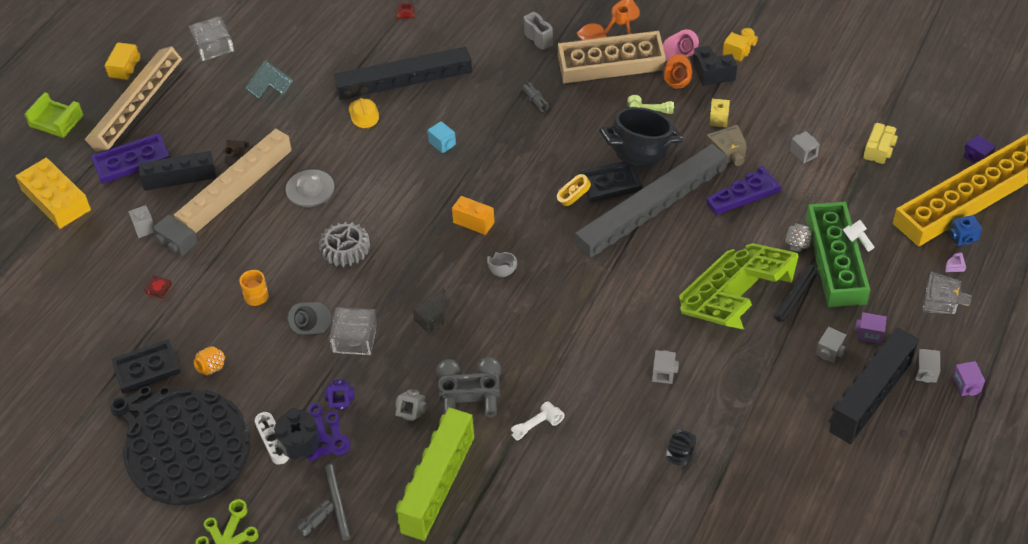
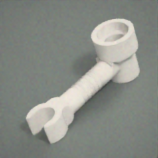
[843,220,875,252]
[511,401,564,440]

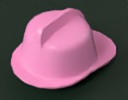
[663,29,699,61]

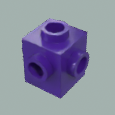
[325,379,355,409]

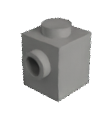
[790,131,820,164]
[128,205,154,238]
[816,327,847,363]
[915,349,940,383]
[652,350,679,384]

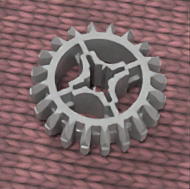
[319,221,370,268]

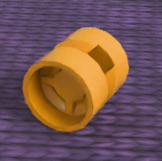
[239,270,269,306]

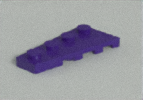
[707,165,781,215]

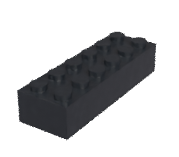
[829,327,919,444]

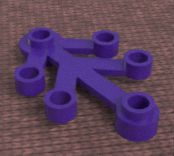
[284,403,350,461]

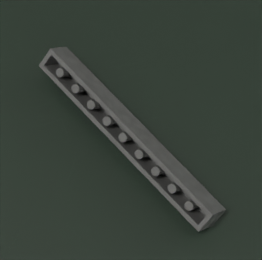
[575,144,727,258]

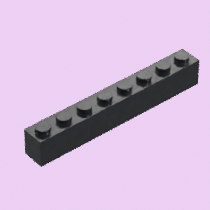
[334,47,472,100]

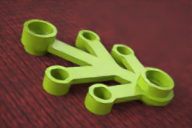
[196,499,258,544]

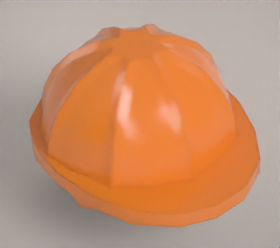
[663,54,692,89]

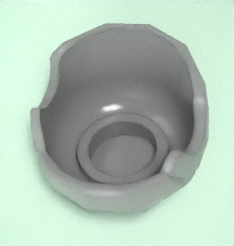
[487,252,518,277]

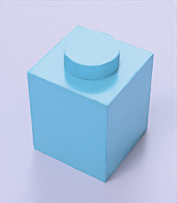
[427,121,456,153]

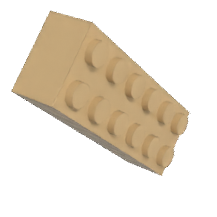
[558,31,666,83]

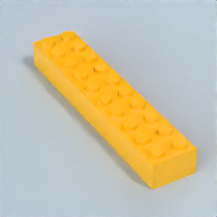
[893,134,1028,247]

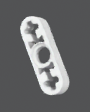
[255,412,289,464]

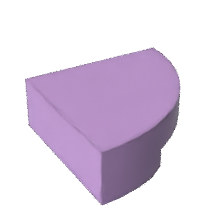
[945,252,966,272]

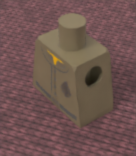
[706,125,747,166]

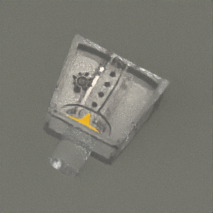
[922,271,972,314]

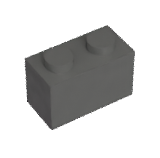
[152,214,198,257]

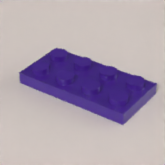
[91,133,170,184]

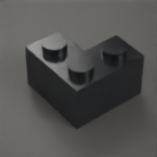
[693,45,737,86]

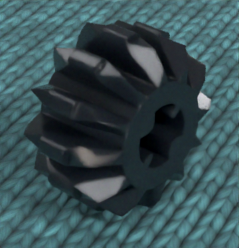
[666,429,696,466]

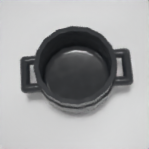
[599,107,683,167]

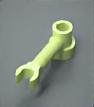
[628,95,674,114]

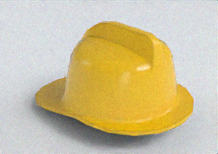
[349,98,379,128]

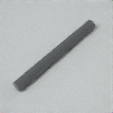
[325,464,350,541]

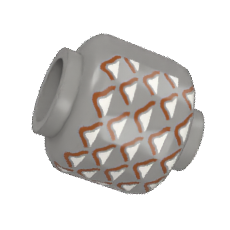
[785,223,813,252]

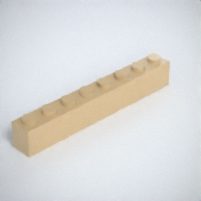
[85,46,182,152]
[174,129,292,234]

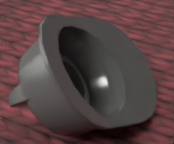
[286,302,331,334]

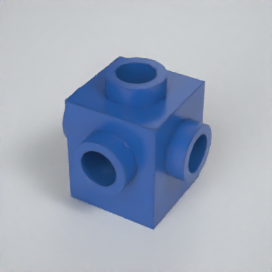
[949,215,982,246]

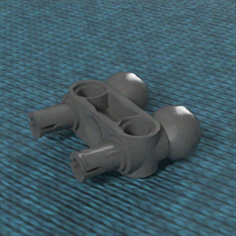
[435,357,502,417]

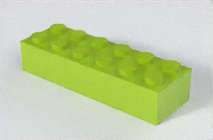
[396,408,474,541]

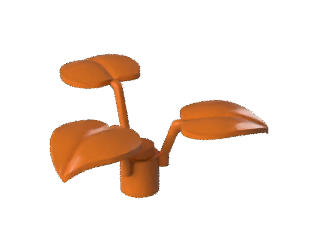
[577,0,640,40]

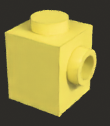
[709,99,730,128]

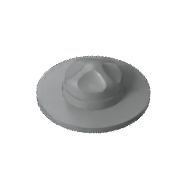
[286,170,334,207]

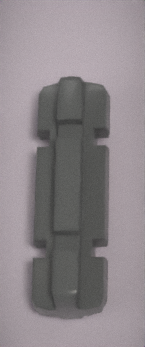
[297,500,334,536]

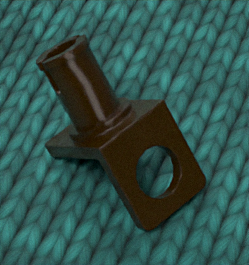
[224,140,249,164]

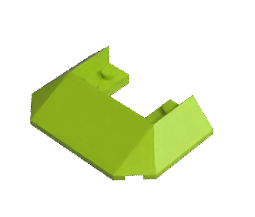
[679,243,798,329]

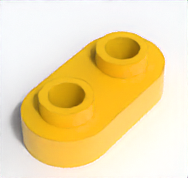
[557,174,591,206]

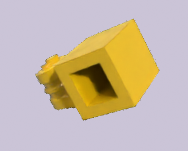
[723,28,758,62]

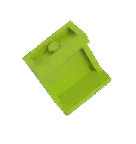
[25,92,83,138]

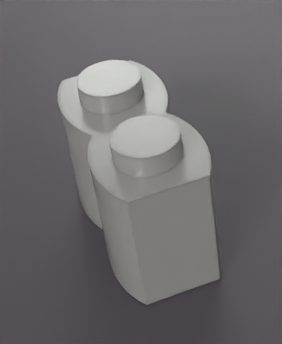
[524,12,553,50]

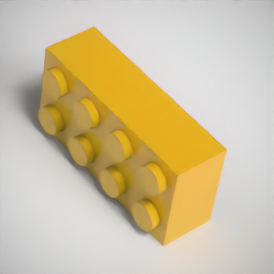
[16,157,91,229]

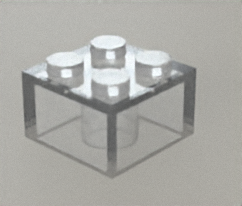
[189,16,234,61]
[329,307,377,355]

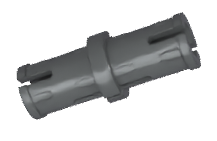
[522,82,549,112]

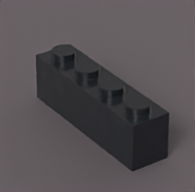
[139,151,216,191]

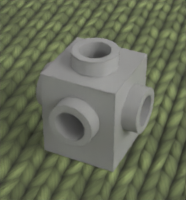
[395,390,427,421]

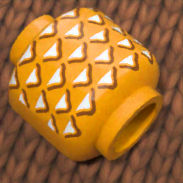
[194,346,225,376]

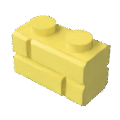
[863,123,898,164]

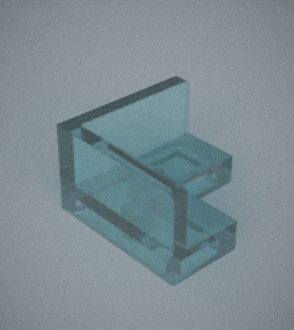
[245,59,293,98]

